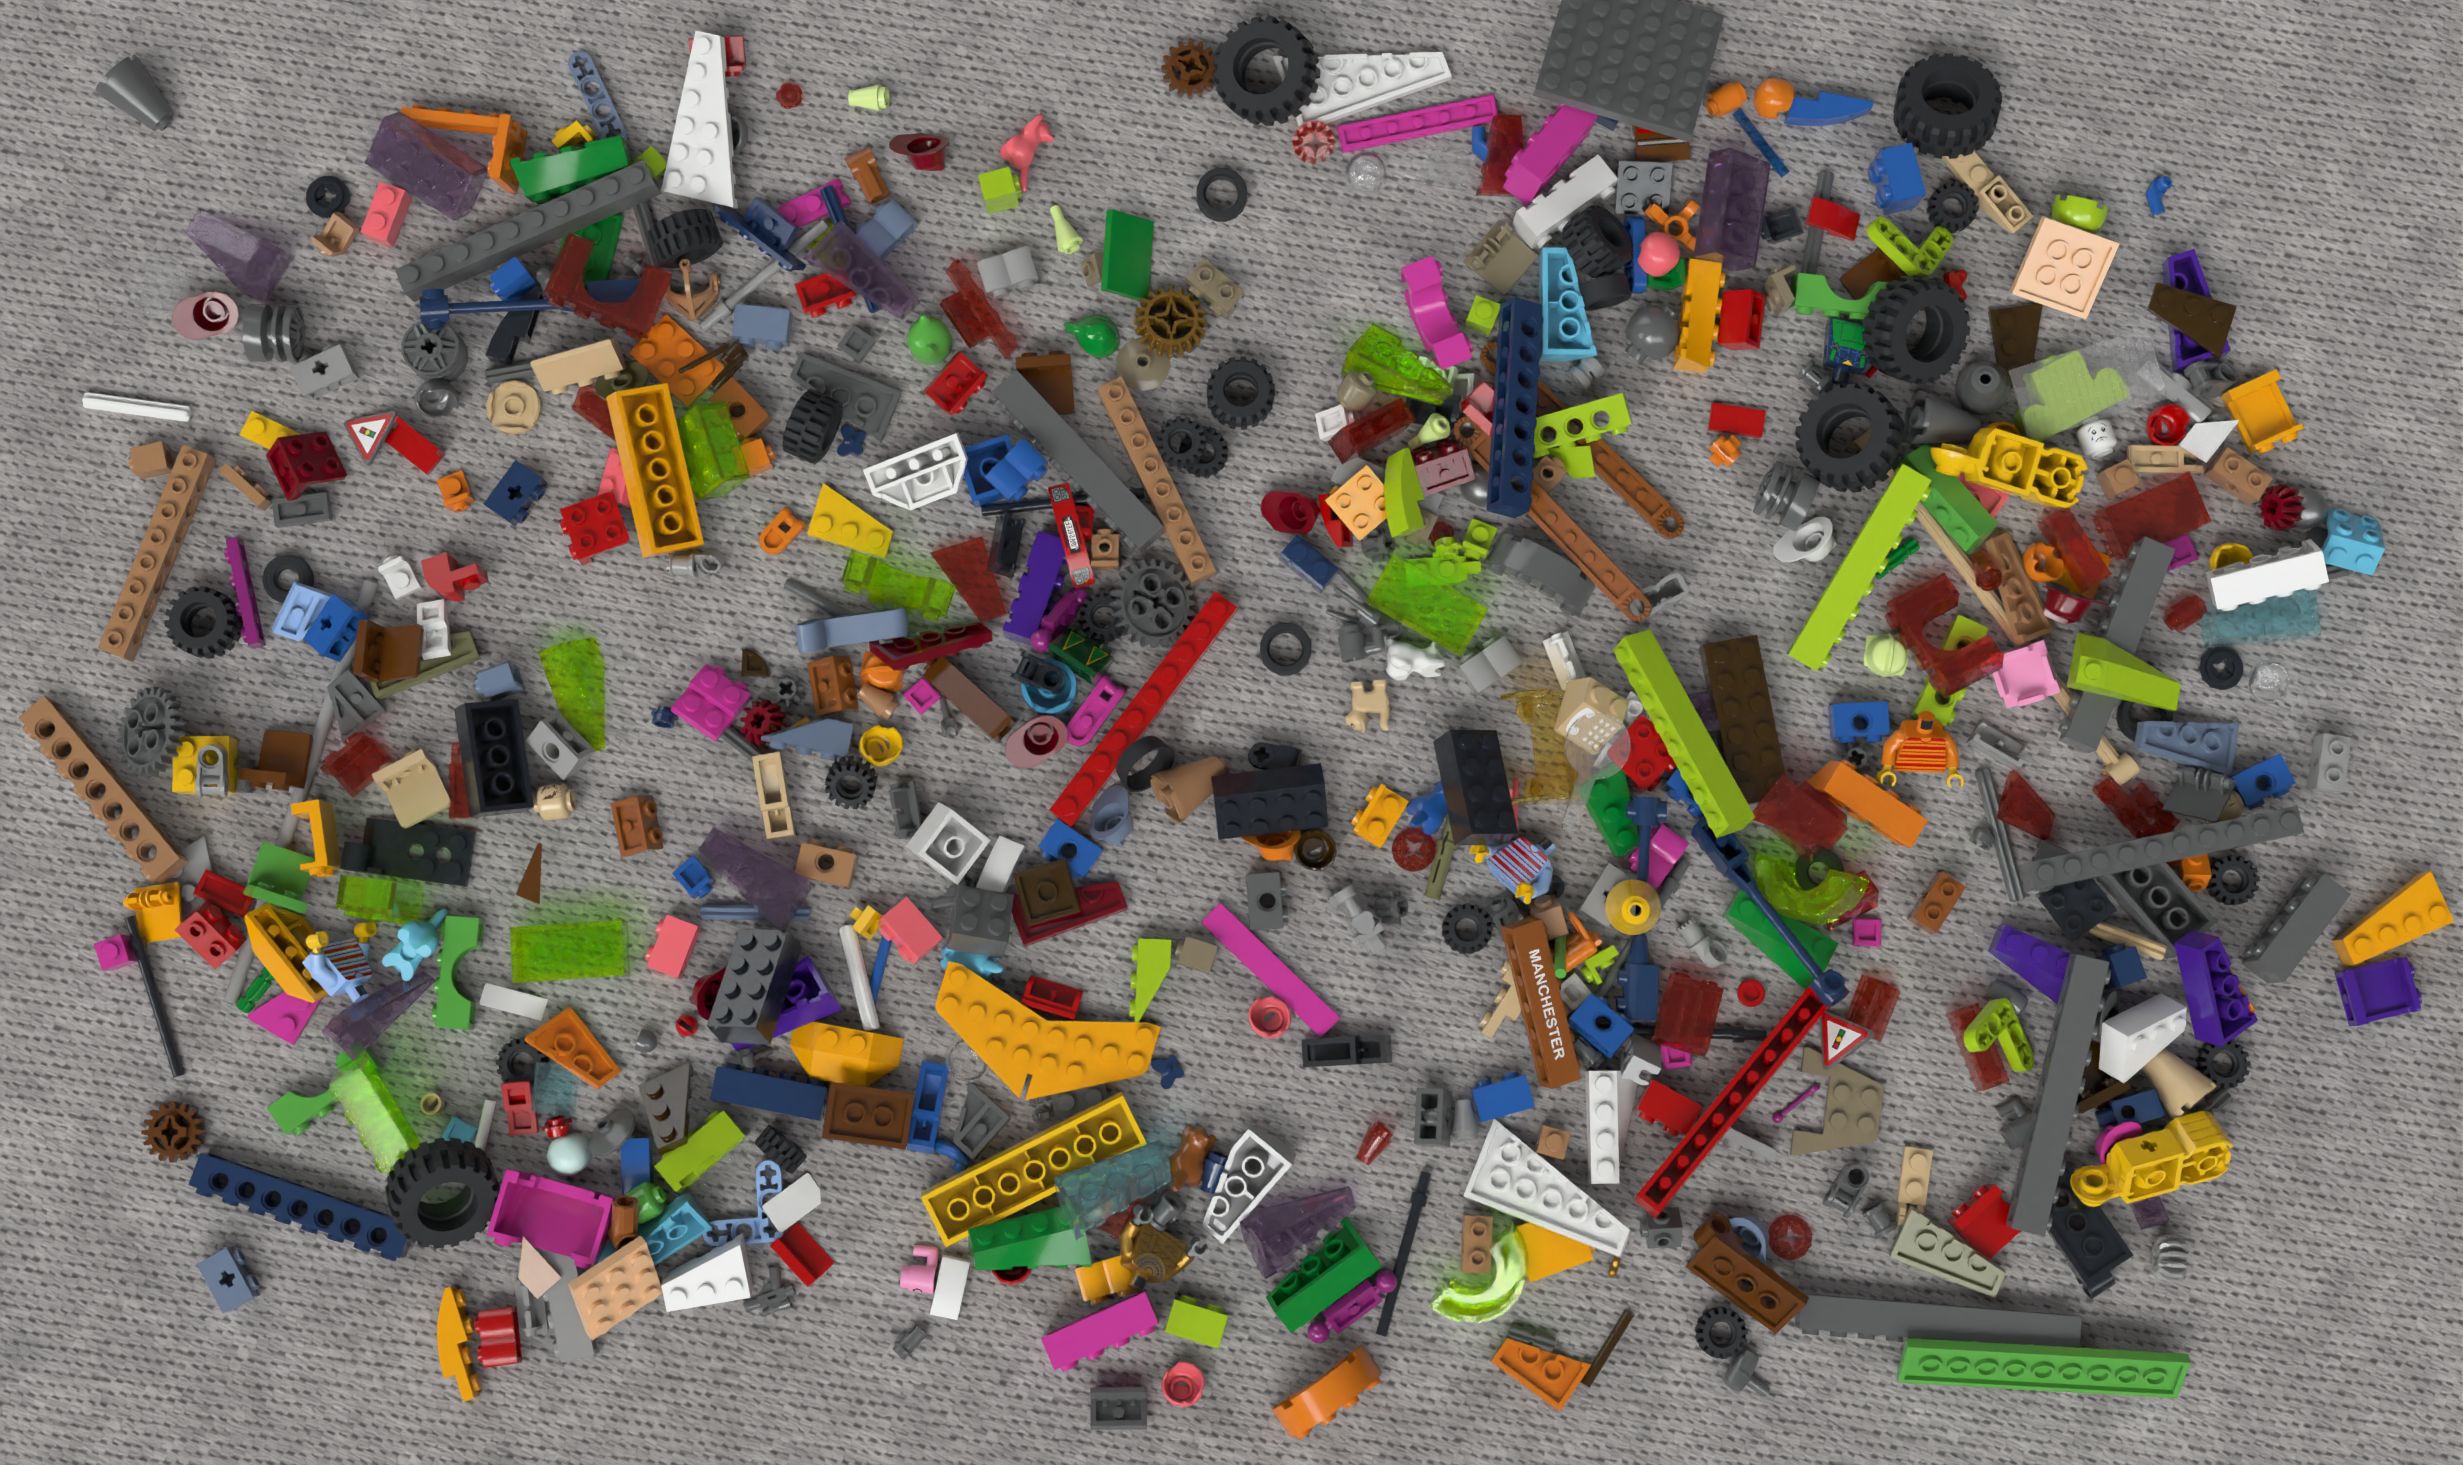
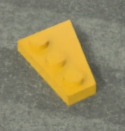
[807,483,894,559]

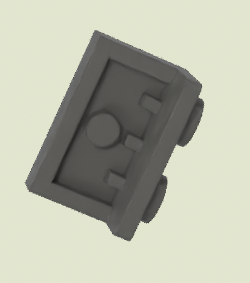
[1090,1384,1147,1430]

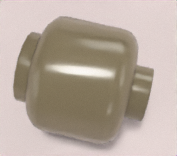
[1337,371,1377,411]

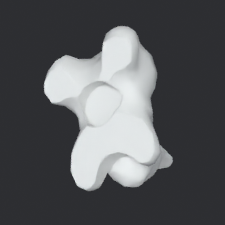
[1383,633,1445,681]

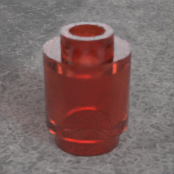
[2163,594,2207,632]

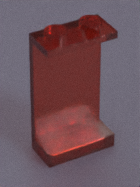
[2093,471,2212,562]

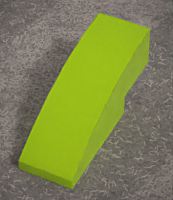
[1384,447,1425,538]

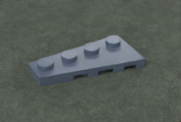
[2134,721,2239,776]

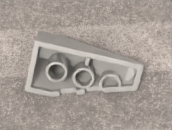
[1201,1127,1297,1244]

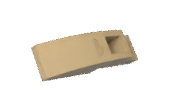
[1942,151,2034,234]
[1479,959,1521,1039]

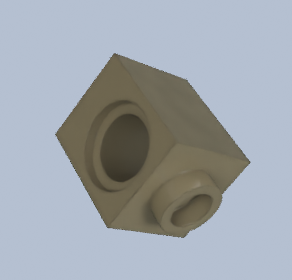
[1175,936,1218,974]

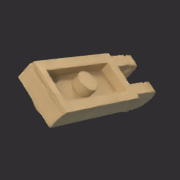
[2126,445,2204,475]
[1896,1146,1933,1225]

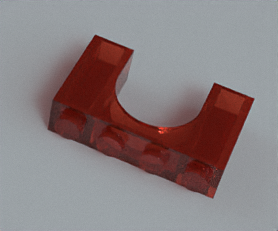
[544,232,672,340]
[1885,573,2004,698]

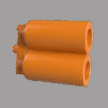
[1551,911,1602,973]

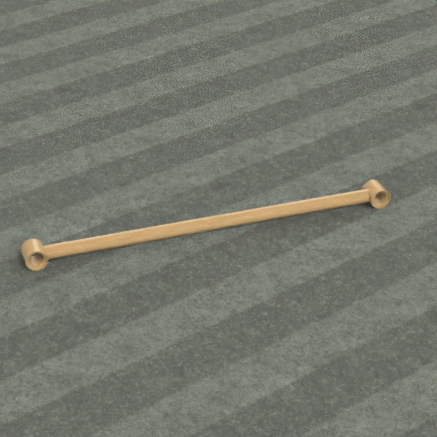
[1852,427,2140,789]

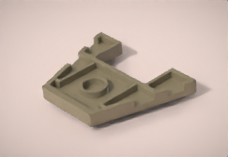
[1790,1047,1884,1156]

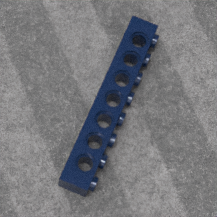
[1486,297,1543,518]
[188,1153,411,1261]

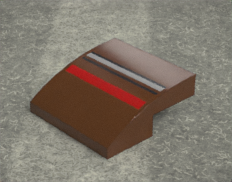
[1632,125,1690,162]

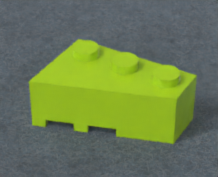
[654,1110,749,1192]

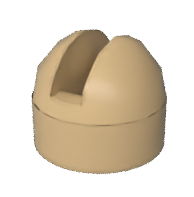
[420,1093,445,1116]

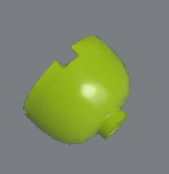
[2051,195,2109,234]

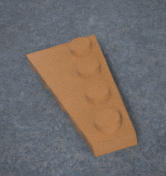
[1985,532,2056,647]

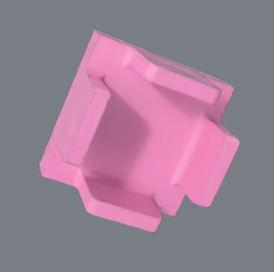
[1990,639,2061,708]

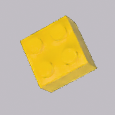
[172,736,238,795]

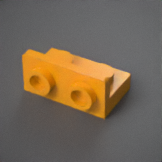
[1351,783,1409,849]

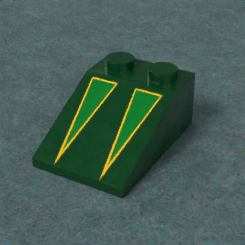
[1048,628,1114,687]

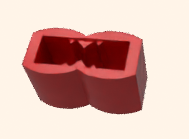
[474,1306,522,1368]

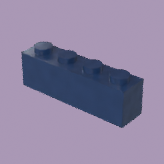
[710,1062,829,1121]

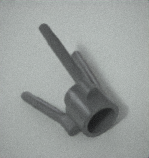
[1326,569,1384,630]

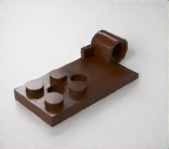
[1685,1213,1809,1334]

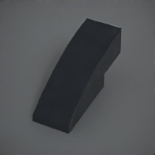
[485,286,545,365]
[1301,1035,1392,1067]

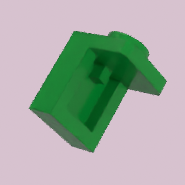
[1646,258,1687,290]

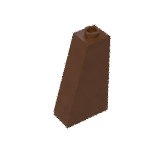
[923,656,1015,745]

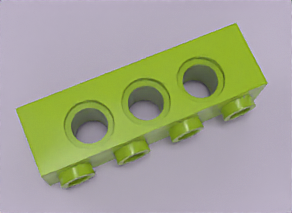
[1533,392,1634,458]
[1910,614,1989,728]

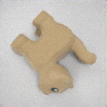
[1345,679,1390,733]

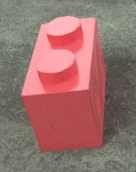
[360,182,412,248]
[877,897,943,965]
[645,915,702,979]

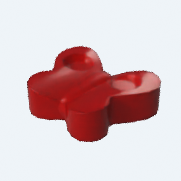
[1943,270,1967,300]

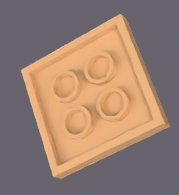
[2010,215,2119,319]
[568,1236,663,1340]

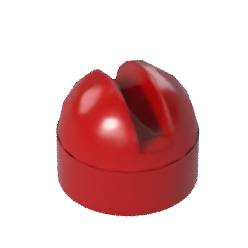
[676,1014,699,1037]

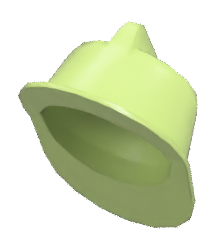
[1864,632,1910,677]

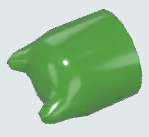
[907,314,952,365]

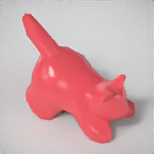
[1000,113,1055,193]

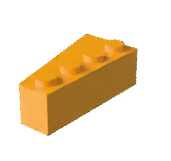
[2332,871,2455,966]

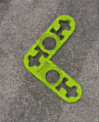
[1866,216,1953,278]
[1963,998,2034,1072]

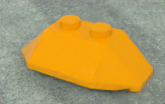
[244,903,328,1003]
[790,1022,904,1087]

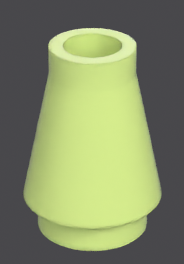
[848,84,890,111]

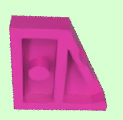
[247,991,324,1045]

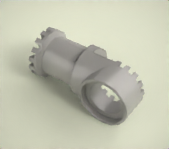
[666,548,725,578]
[1675,916,1728,968]

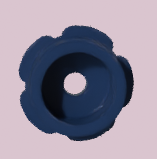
[651,706,678,729]

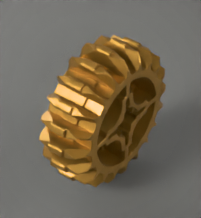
[1133,285,1207,359]

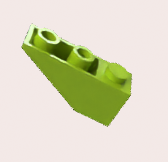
[1129,938,1172,1022]

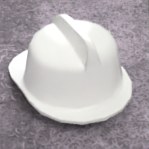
[1773,517,1837,562]

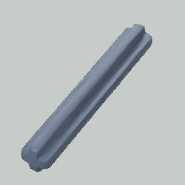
[700,904,811,921]

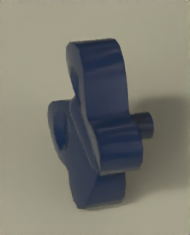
[837,425,866,457]
[1151,1056,1184,1089]

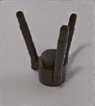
[678,341,749,393]

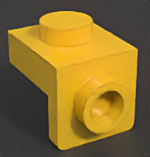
[551,120,597,151]

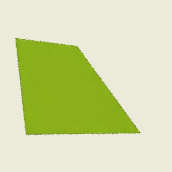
[1548,446,1595,479]

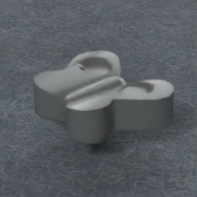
[621,256,651,283]

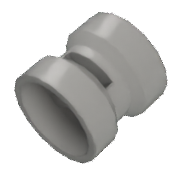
[1567,357,1605,392]

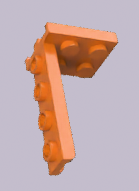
[401,105,528,193]

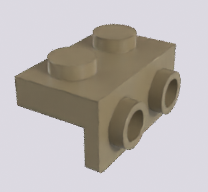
[1186,259,1244,319]
[1762,264,1797,317]

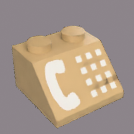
[1554,677,1629,754]

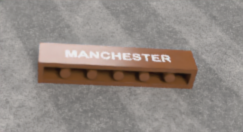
[1501,917,1581,1089]

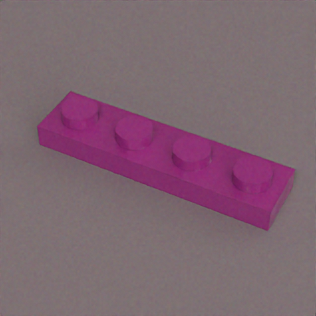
[224,537,266,648]

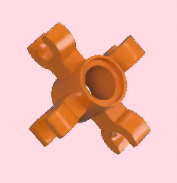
[1644,199,1703,254]

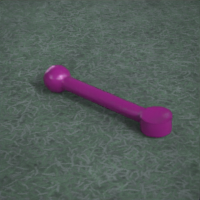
[1772,1083,1820,1123]

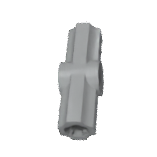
[2133,356,2214,424]

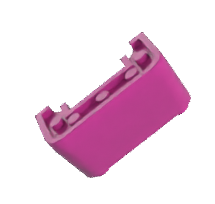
[486,1169,617,1269]

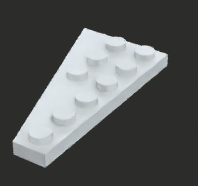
[661,31,738,209]
[1273,52,1452,133]
[1464,1119,1631,1258]

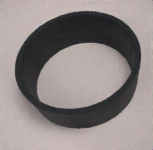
[1116,736,1175,792]

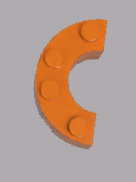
[1271,1344,1382,1440]

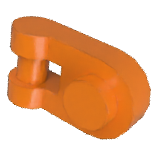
[759,506,807,556]

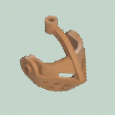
[661,259,721,321]

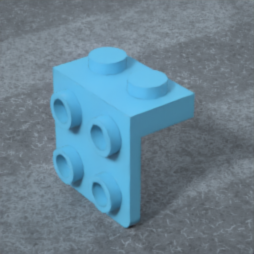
[2321,509,2385,575]

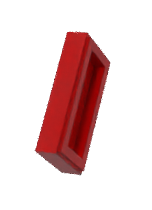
[1707,403,1766,439]
[193,869,255,919]

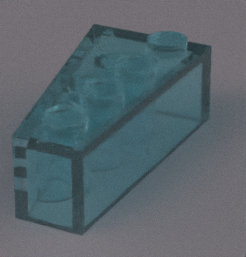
[2200,588,2321,649]
[1054,1140,1172,1240]

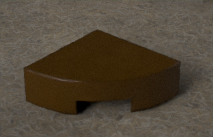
[741,649,770,677]

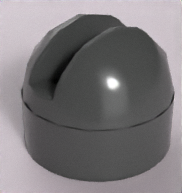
[1970,826,1995,850]
[635,1029,657,1053]

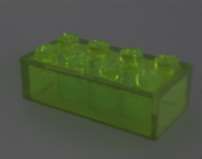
[1365,553,1488,657]
[335,875,423,925]
[510,920,630,984]
[329,1053,421,1177]

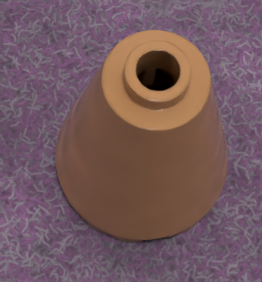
[1150,756,1229,824]

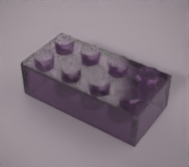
[365,111,488,221]
[1693,147,1771,272]

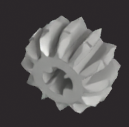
[2150,1235,2189,1282]

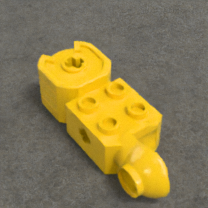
[1930,428,2088,508]
[2070,1111,2233,1207]

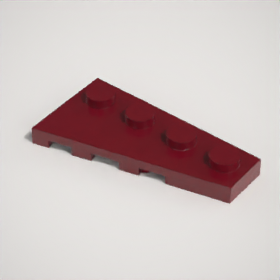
[869,622,993,671]
[1012,882,1128,947]

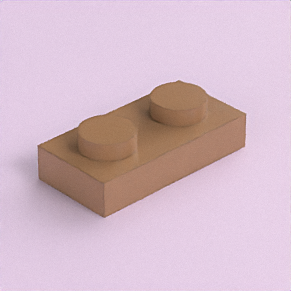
[218,463,272,511]

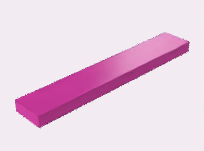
[1337,94,1500,153]
[1201,903,1340,1038]

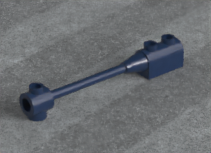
[419,279,644,330]
[1616,797,1667,1021]
[1691,818,1850,1009]

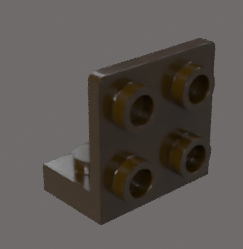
[2076,1041,2131,1114]

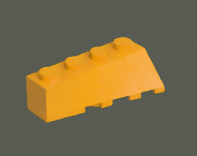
[1673,258,1725,373]

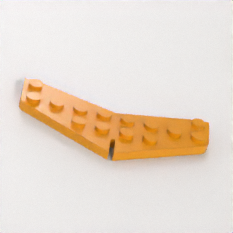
[935,961,1161,1100]

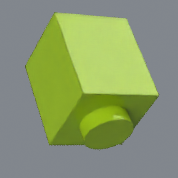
[1464,295,1501,336]

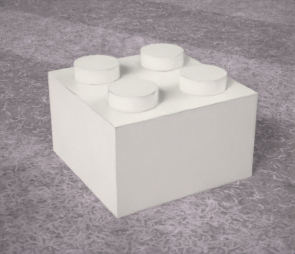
[905,802,990,885]

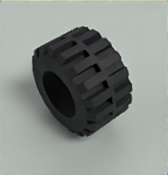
[1562,205,1633,278]
[647,209,723,269]
[1207,356,1275,430]
[783,389,843,465]
[164,586,243,659]

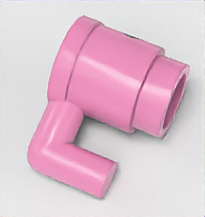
[900,1245,939,1294]

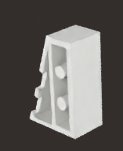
[2099,993,2187,1083]
[661,1233,753,1312]

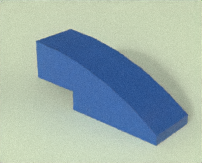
[1784,91,1873,126]
[907,1061,950,1154]
[621,1138,654,1196]

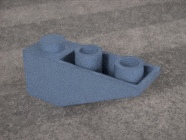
[761,719,853,761]

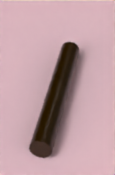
[1580,1310,1634,1388]

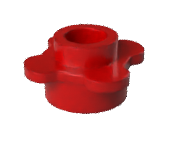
[541,1115,572,1138]

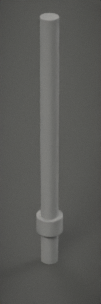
[699,220,829,332]

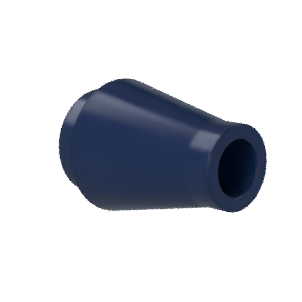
[1200,1151,1228,1194]

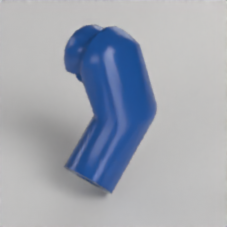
[1472,126,1500,163]
[2145,176,2172,216]
[935,1138,971,1173]

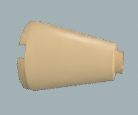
[2142,1048,2217,1120]

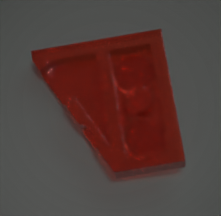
[1996,770,2055,840]

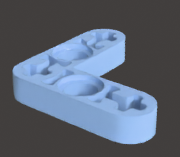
[703,1160,785,1246]

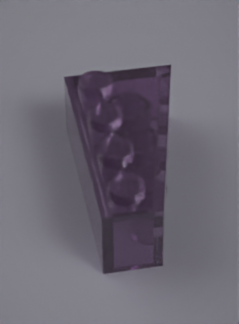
[803,220,921,320]
[698,827,811,930]

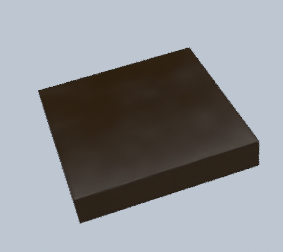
[1013,858,1082,926]

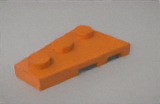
[524,1006,621,1090]
[1490,1338,1591,1412]

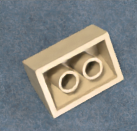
[530,336,626,395]

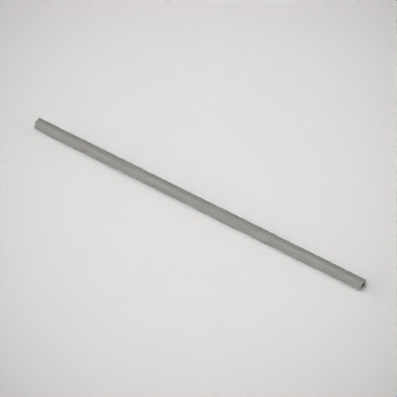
[224,580,378,1004]

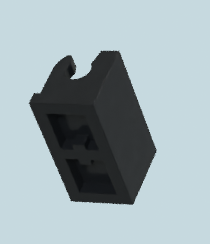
[1404,387,1464,430]
[986,512,1025,578]

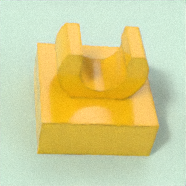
[849,905,883,940]

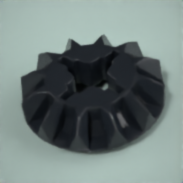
[306,176,350,219]
[2198,647,2243,691]

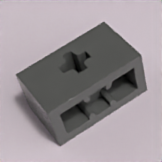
[1414,1088,1453,1148]

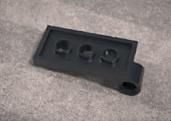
[340,818,476,887]
[2047,1160,2134,1299]

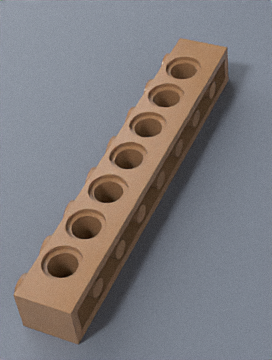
[1097,376,1216,587]
[98,444,217,662]
[18,696,189,884]

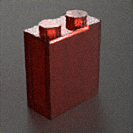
[1651,972,1724,1058]

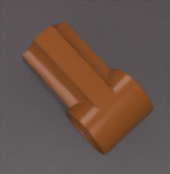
[844,146,890,205]
[608,1195,639,1251]

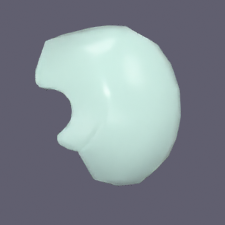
[546,1132,592,1177]

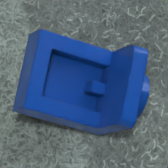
[672,855,716,899]

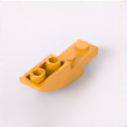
[437,1285,482,1402]

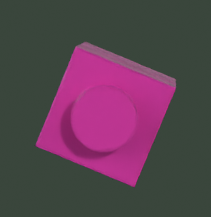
[94,934,138,971]

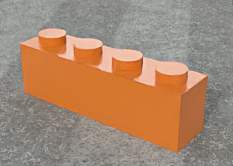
[1804,759,1928,848]

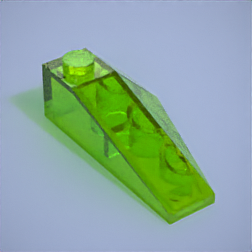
[538,637,605,753]

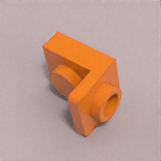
[436,470,475,513]

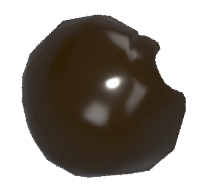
[1294,829,1337,871]

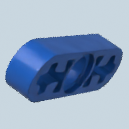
[1623,216,1647,294]

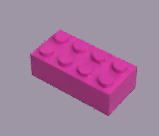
[1503,103,1599,206]
[1041,1289,1159,1372]

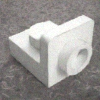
[1315,405,1361,441]
[378,555,422,600]

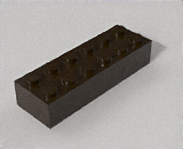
[1699,635,1790,806]

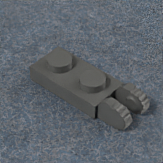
[1029,1083,1108,1121]

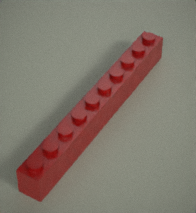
[1049,591,1237,829]
[1634,985,1829,1219]

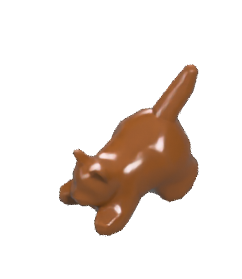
[1164,1125,1216,1192]

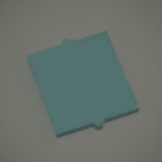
[531,1062,579,1116]

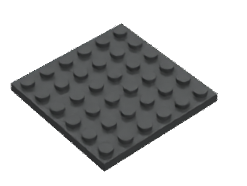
[1533,0,1724,142]

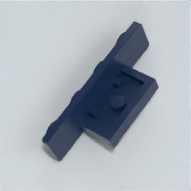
[713,197,806,272]

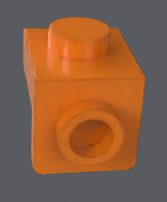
[2177,854,2212,892]

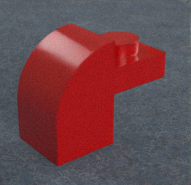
[421,552,489,602]

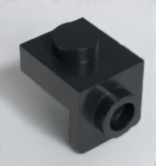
[1758,207,1804,244]

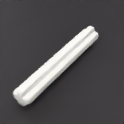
[82,392,192,422]
[839,925,880,1032]

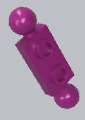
[1031,587,1089,652]
[1307,1270,1397,1343]

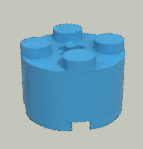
[1021,658,1078,717]

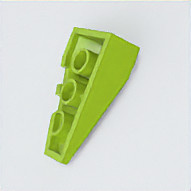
[2067,633,2181,711]

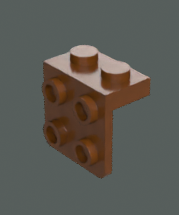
[1840,247,1907,300]
[1015,350,1075,415]
[353,619,424,683]
[238,730,313,792]

